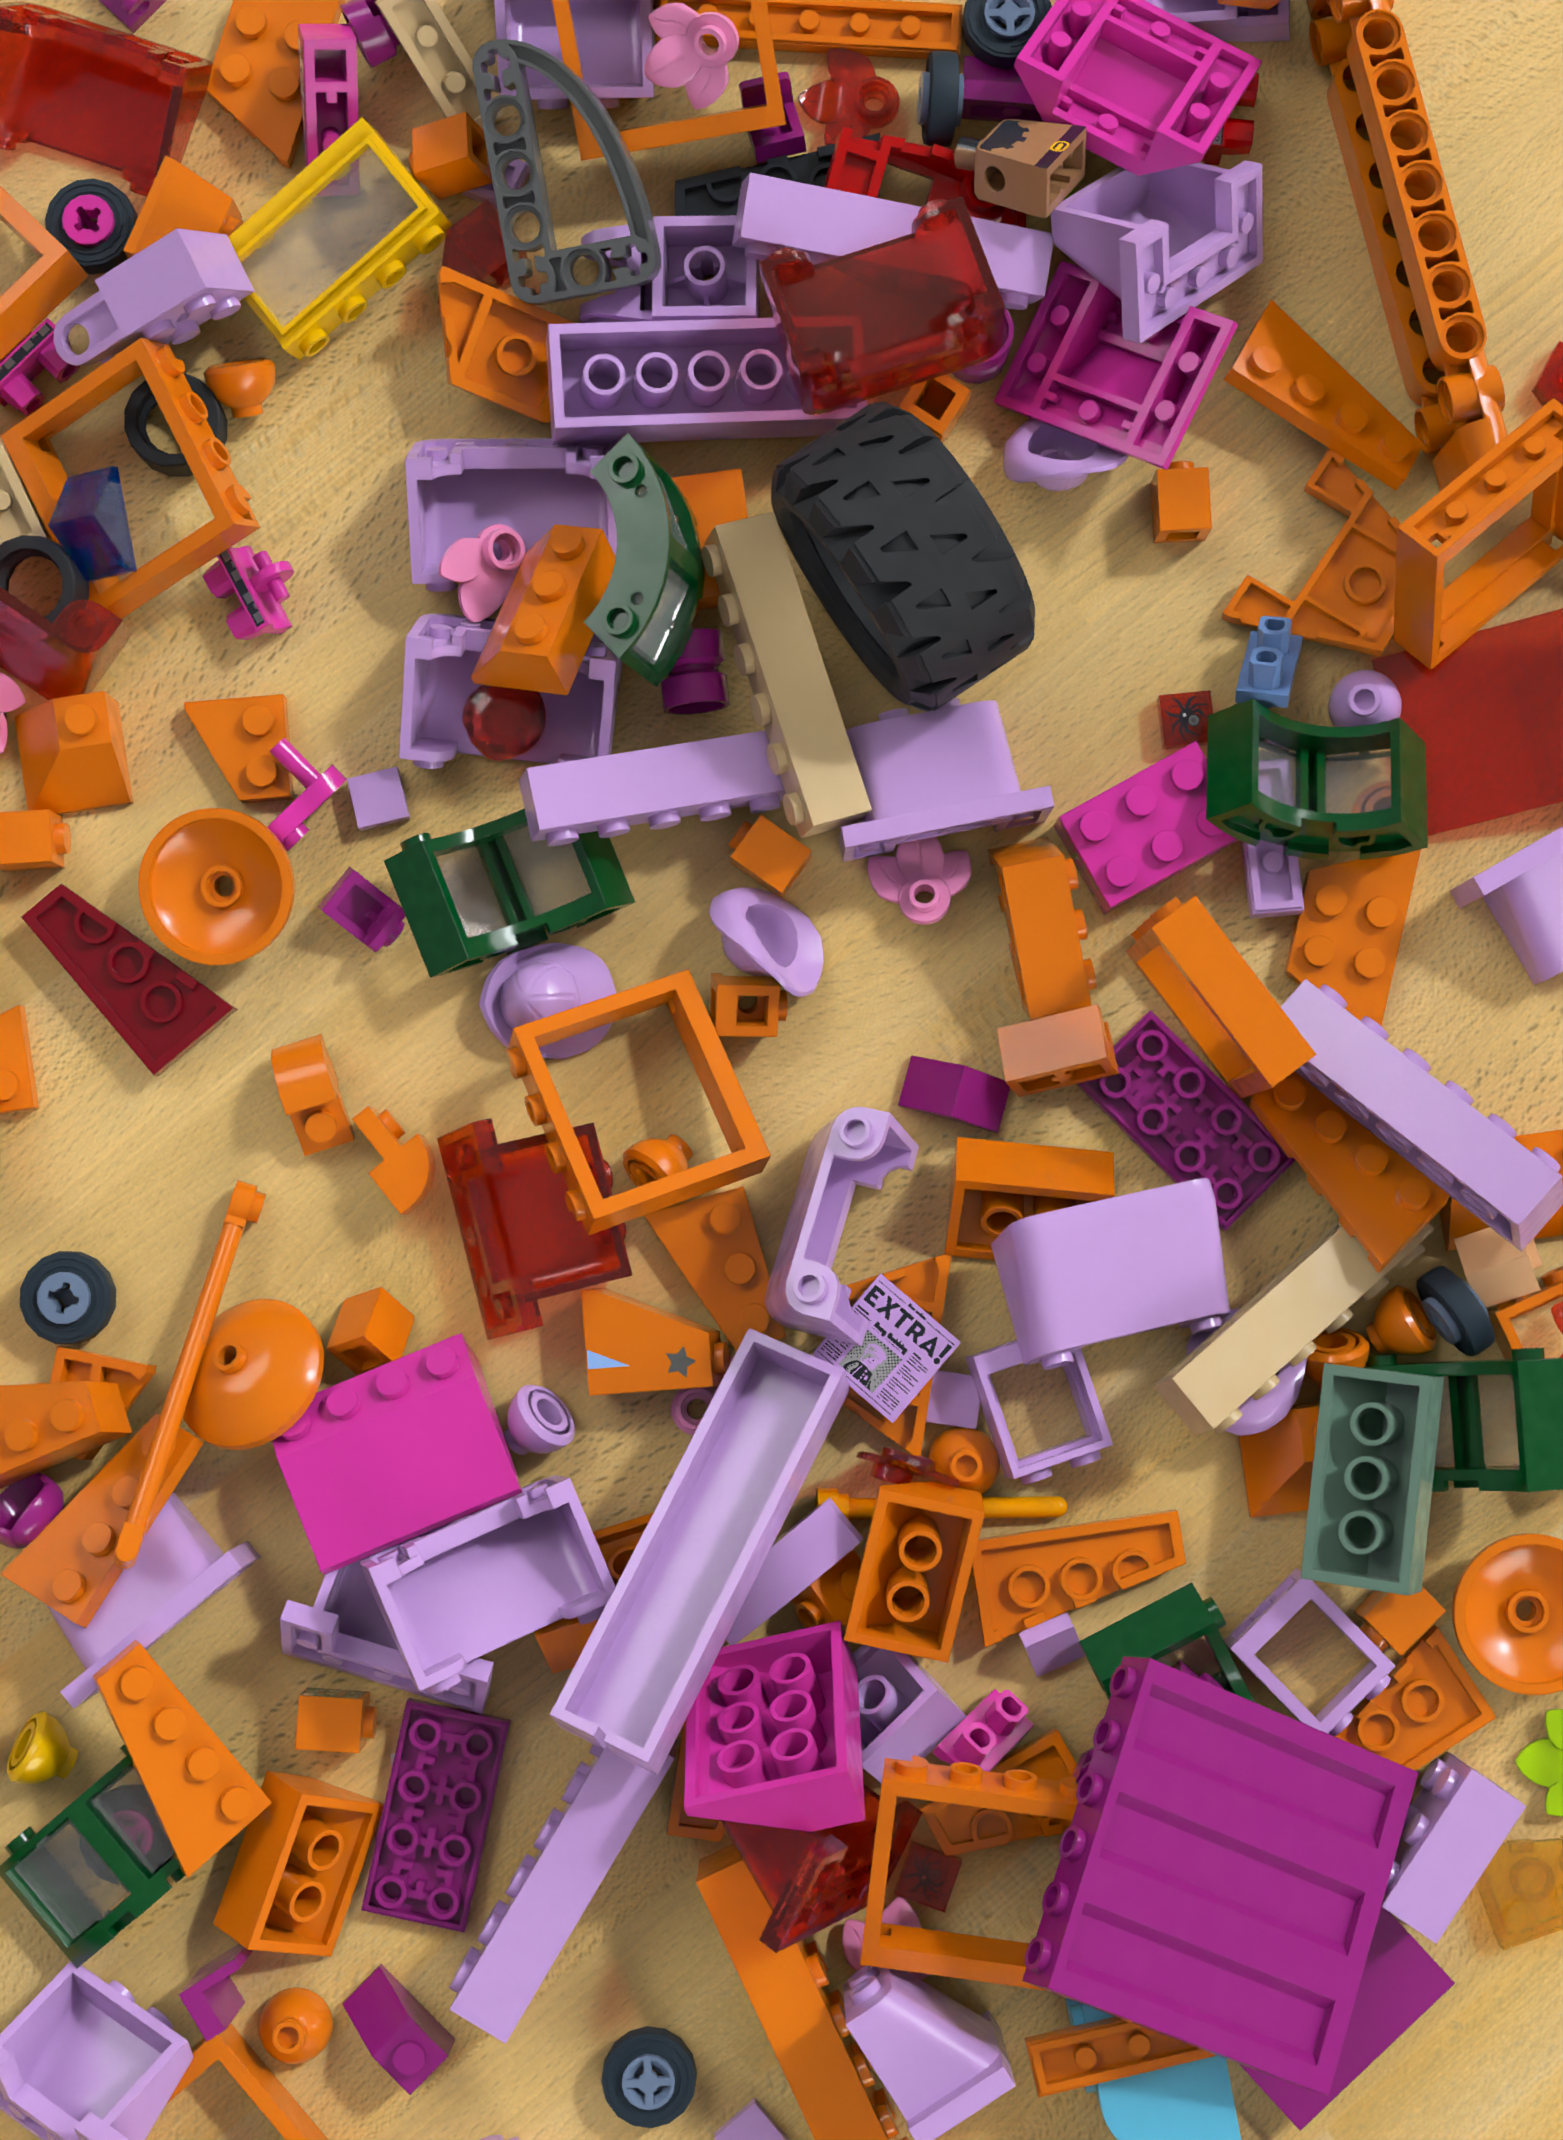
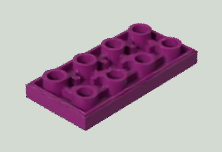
[1076,1010,1296,1231]
[361,1698,511,1933]
[1239,1906,1455,2131]

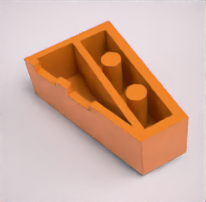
[987,836,1097,1020]
[0,1381,132,1489]

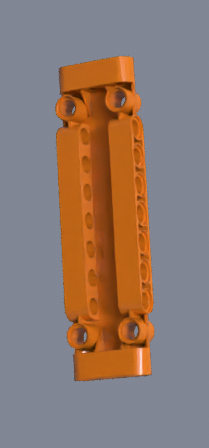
[1306,0,1508,491]

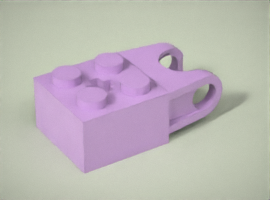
[579,215,761,323]
[54,228,255,366]

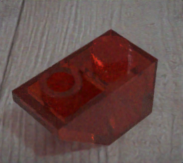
[437,200,528,309]

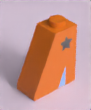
[581,1288,730,1396]

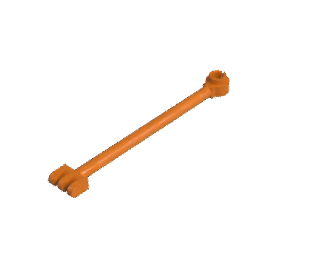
[114,1180,266,1570]

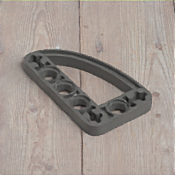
[473,39,661,305]

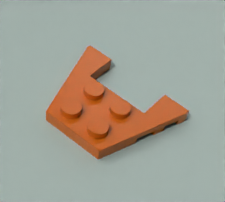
[1222,448,1401,657]

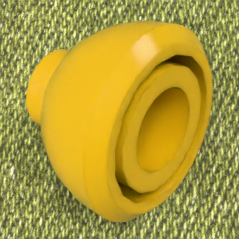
[7,1711,78,1785]

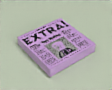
[812,1273,961,1423]

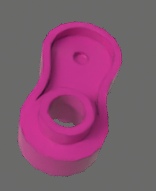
[267,737,347,851]

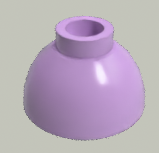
[1328,670,1402,727]
[504,1385,575,1455]

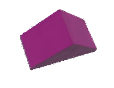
[898,1055,1010,1133]

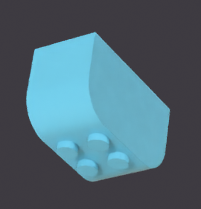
[1065,1998,1241,2140]

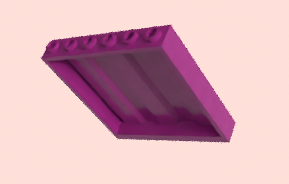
[1022,1656,1418,2096]

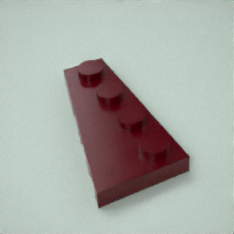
[21,884,238,1076]

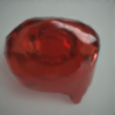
[462,685,546,761]

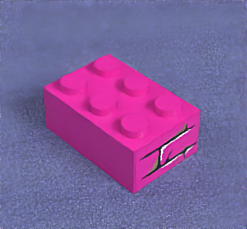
[1053,741,1238,915]

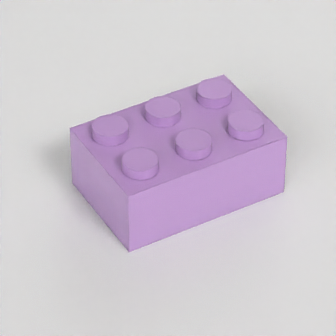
[1382,1751,1526,1944]

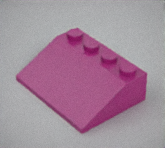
[272,1333,523,1575]
[684,1620,865,1832]

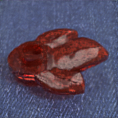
[798,48,900,145]
[856,1447,960,1488]

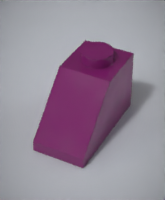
[342,1964,455,2095]

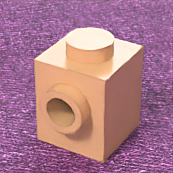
[1454,1227,1543,1308]

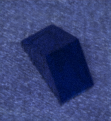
[48,466,137,582]

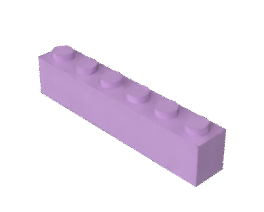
[732,173,1054,310]
[519,730,786,846]

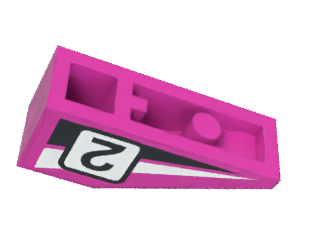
[298,24,360,197]

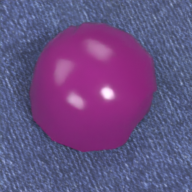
[0,1472,64,1549]

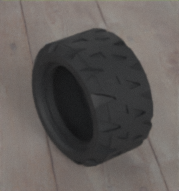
[771,401,1035,712]

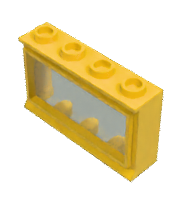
[228,117,453,360]

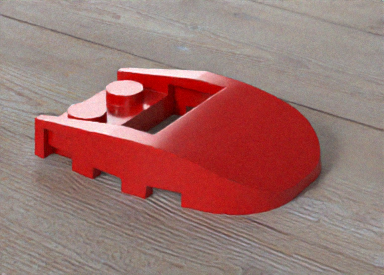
[824,127,1026,307]

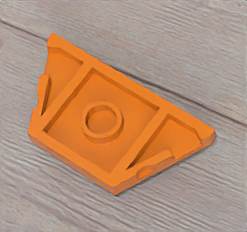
[205,0,345,169]
[437,266,575,424]
[1284,849,1421,1026]
[843,1254,951,1456]

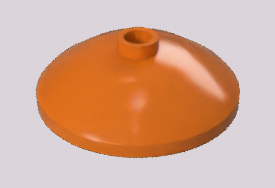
[138,808,295,965]
[183,1299,324,1450]
[1452,1533,1563,1695]

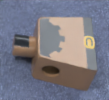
[955,119,1087,218]

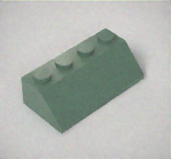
[1301,1363,1444,1596]

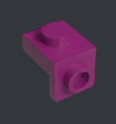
[739,71,806,163]
[317,866,406,953]

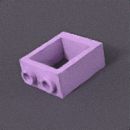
[965,1340,1113,1485]
[1224,1568,1396,1737]

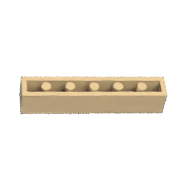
[702,512,872,838]
[1154,1222,1434,1435]

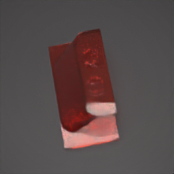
[437,1118,633,1340]
[720,1784,923,1953]

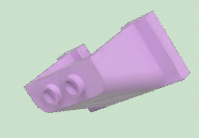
[494,0,654,109]
[1051,160,1263,343]
[839,698,1054,862]
[1450,826,1563,985]
[47,1492,261,1709]
[280,1554,494,1714]
[0,1961,193,2140]
[843,1965,1016,2140]

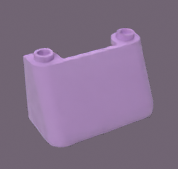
[405,438,617,592]
[399,613,623,769]
[765,1107,919,1347]
[991,1178,1230,1370]
[360,1475,616,1694]

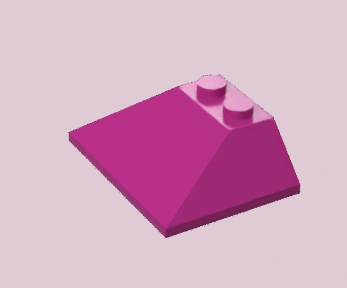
[1014,0,1262,176]
[993,261,1238,470]

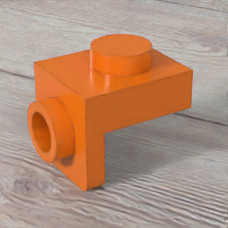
[791,1549,862,1628]

